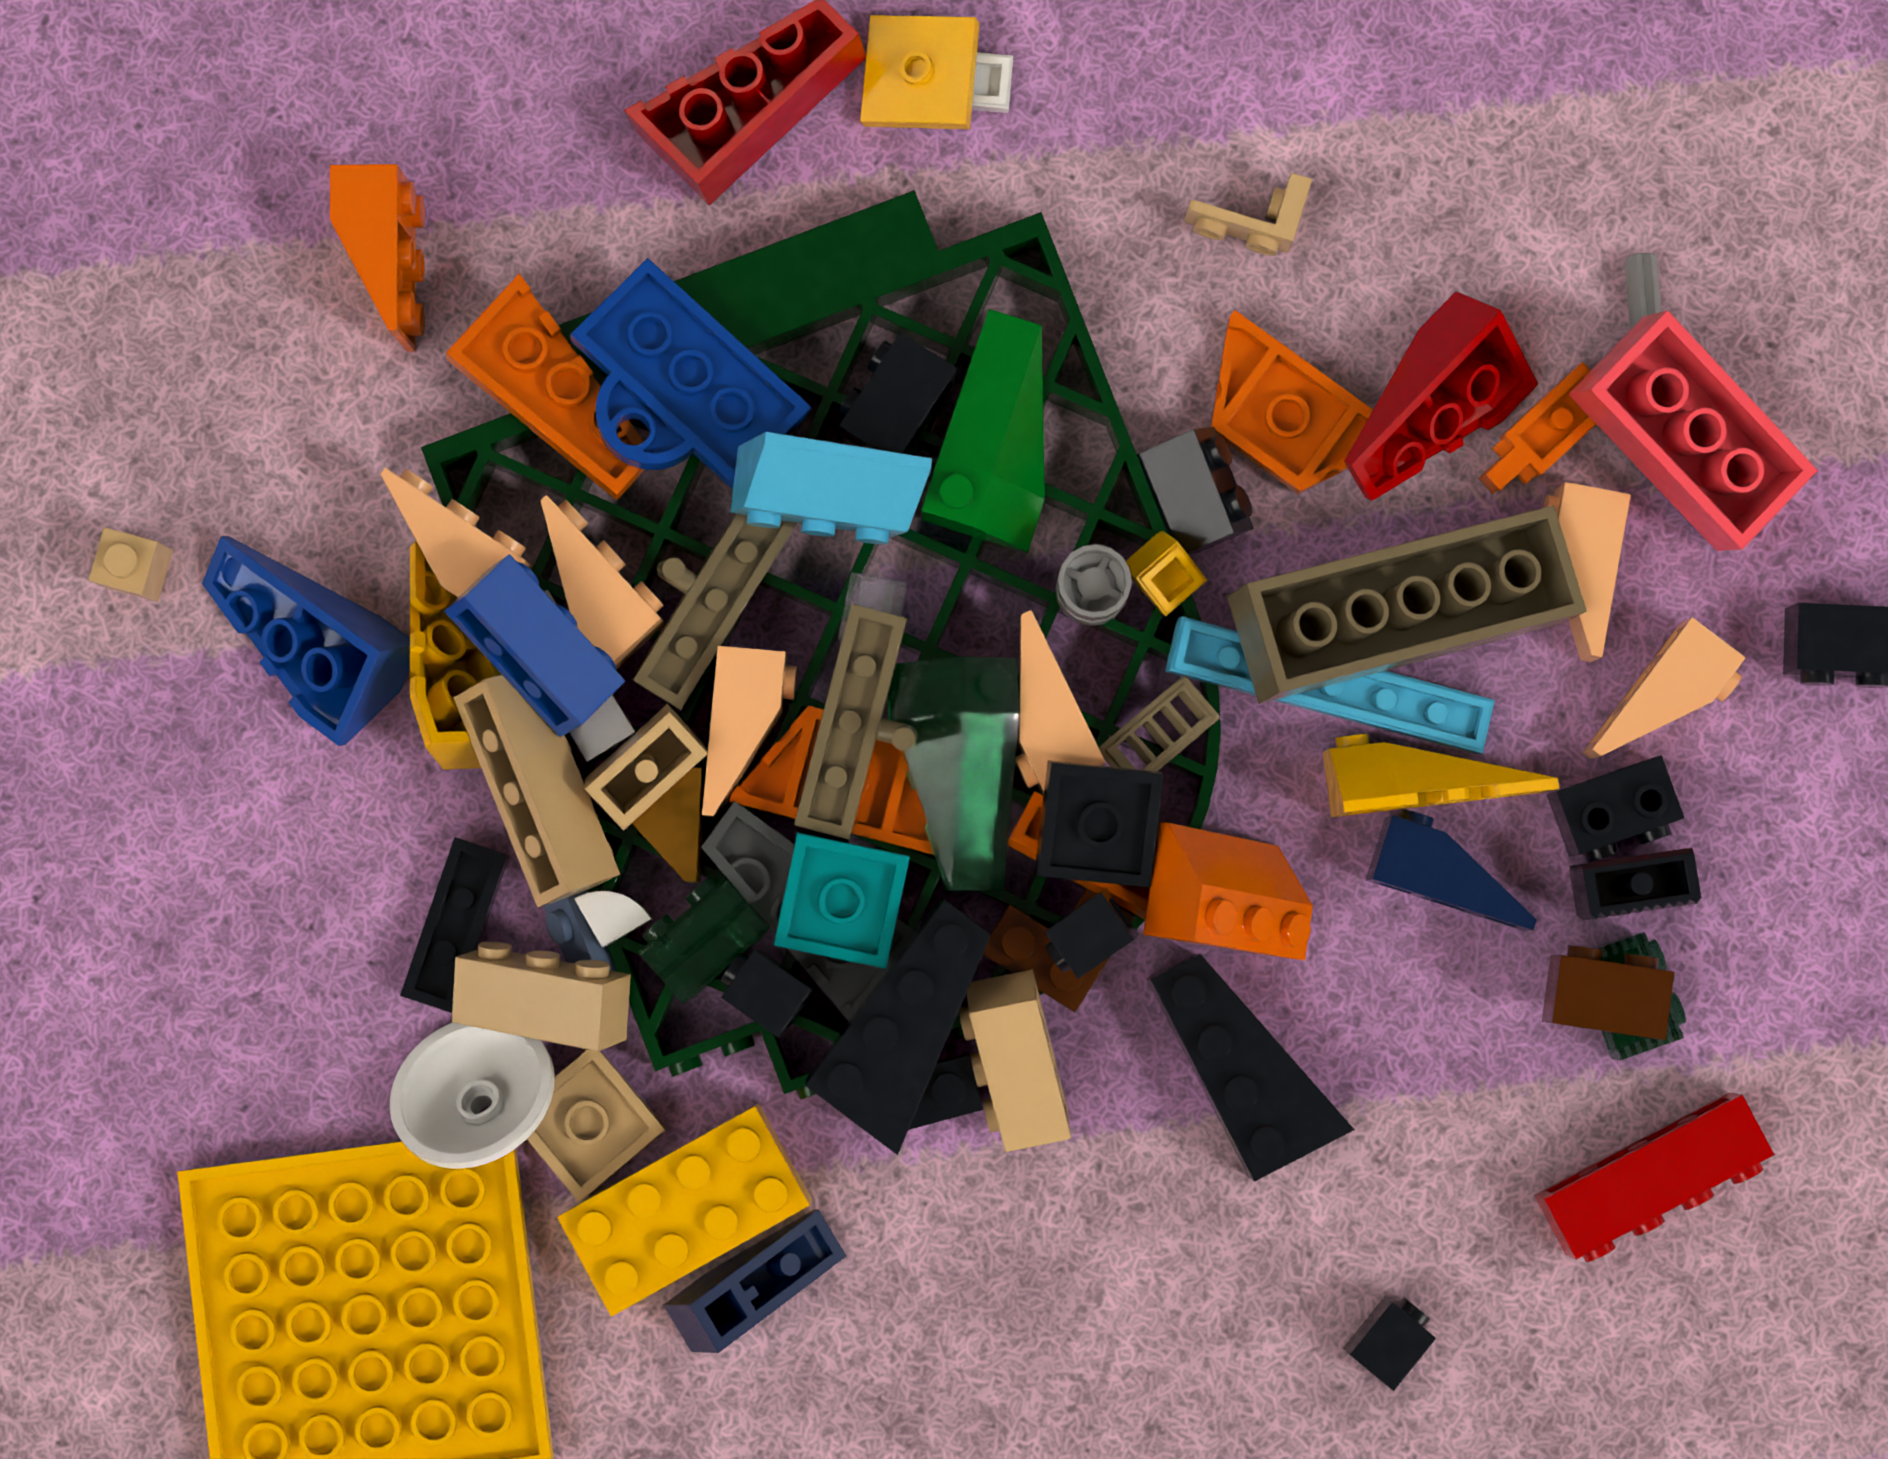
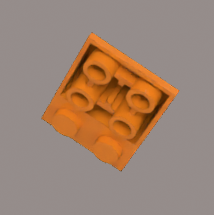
[330,164,425,352]

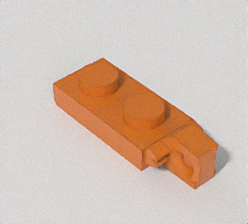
[1478,362,1596,494]

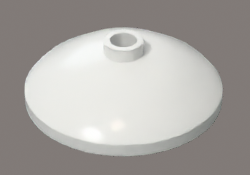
[390,1023,555,1169]

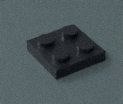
[1034,760,1164,887]

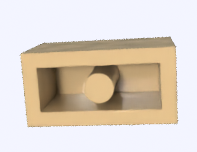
[584,703,708,831]

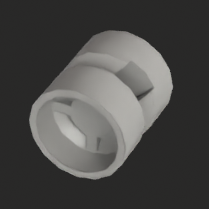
[1055,544,1132,626]

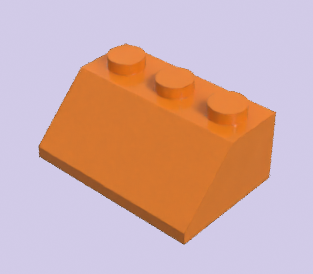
[1143,822,1313,961]

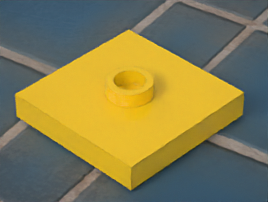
[860,15,980,130]

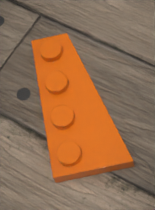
[446,273,645,501]

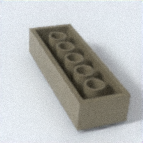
[1227,505,1587,704]

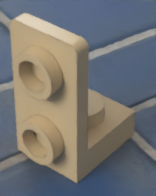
[1184,173,1312,256]

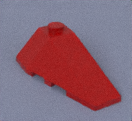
[1344,291,1538,501]

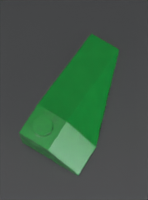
[921,309,1045,553]

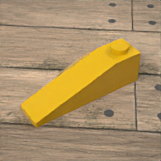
[410,541,501,770]
[1323,734,1559,818]

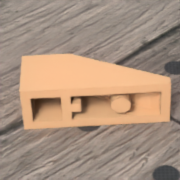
[1542,482,1631,662]
[1014,610,1106,795]
[1582,617,1746,759]
[702,646,797,819]

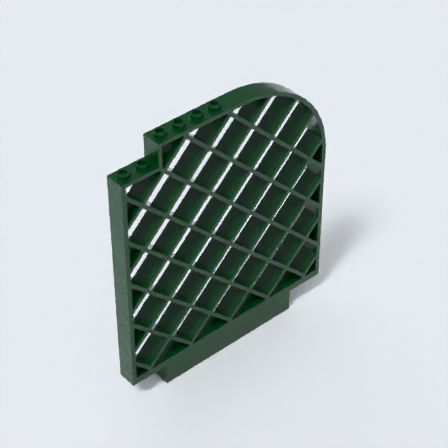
[421,190,1221,1100]

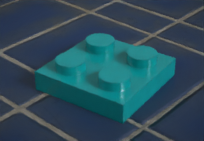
[773,832,910,969]

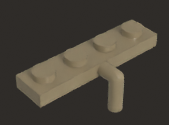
[631,514,797,710]
[794,604,918,839]

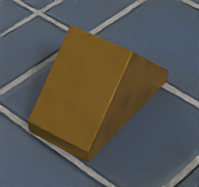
[632,768,706,883]

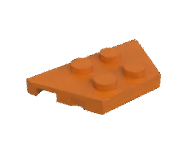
[1210,310,1373,495]
[729,706,942,857]

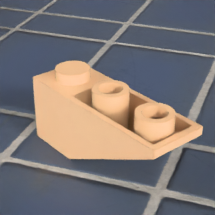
[380,468,533,597]
[540,494,665,670]

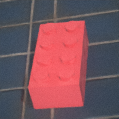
[1568,310,1818,551]

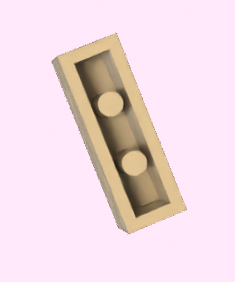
[452,942,631,1052]
[959,969,1071,1152]

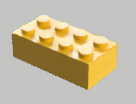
[557,1103,813,1317]

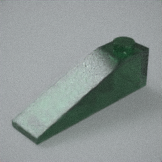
[888,656,1019,891]

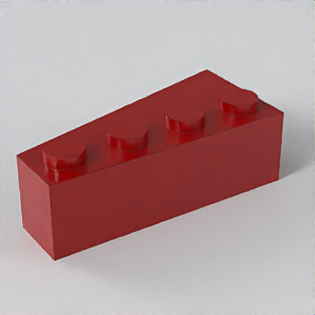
[624,0,866,206]

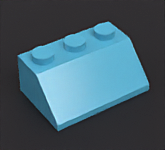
[730,432,932,545]

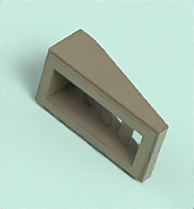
[1098,675,1220,772]

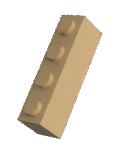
[454,674,620,908]

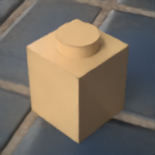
[88,527,173,602]

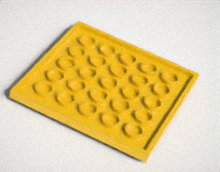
[177,1141,554,1459]

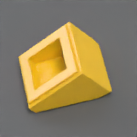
[1126,531,1207,617]

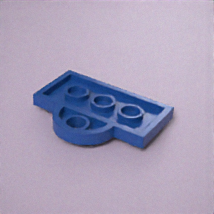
[570,258,811,490]

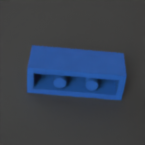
[444,554,625,737]

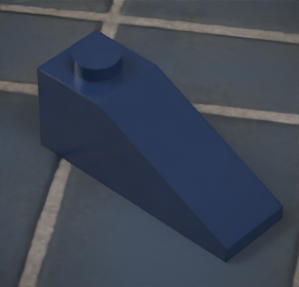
[1365,809,1537,931]
[663,1209,846,1353]

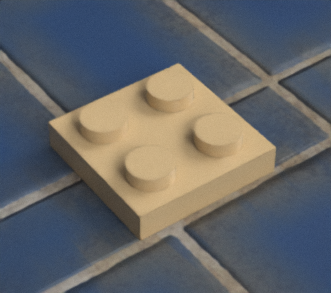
[527,1050,667,1202]

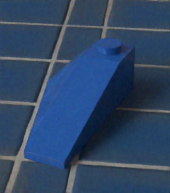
[202,536,410,746]

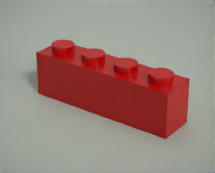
[1534,1092,1775,1262]

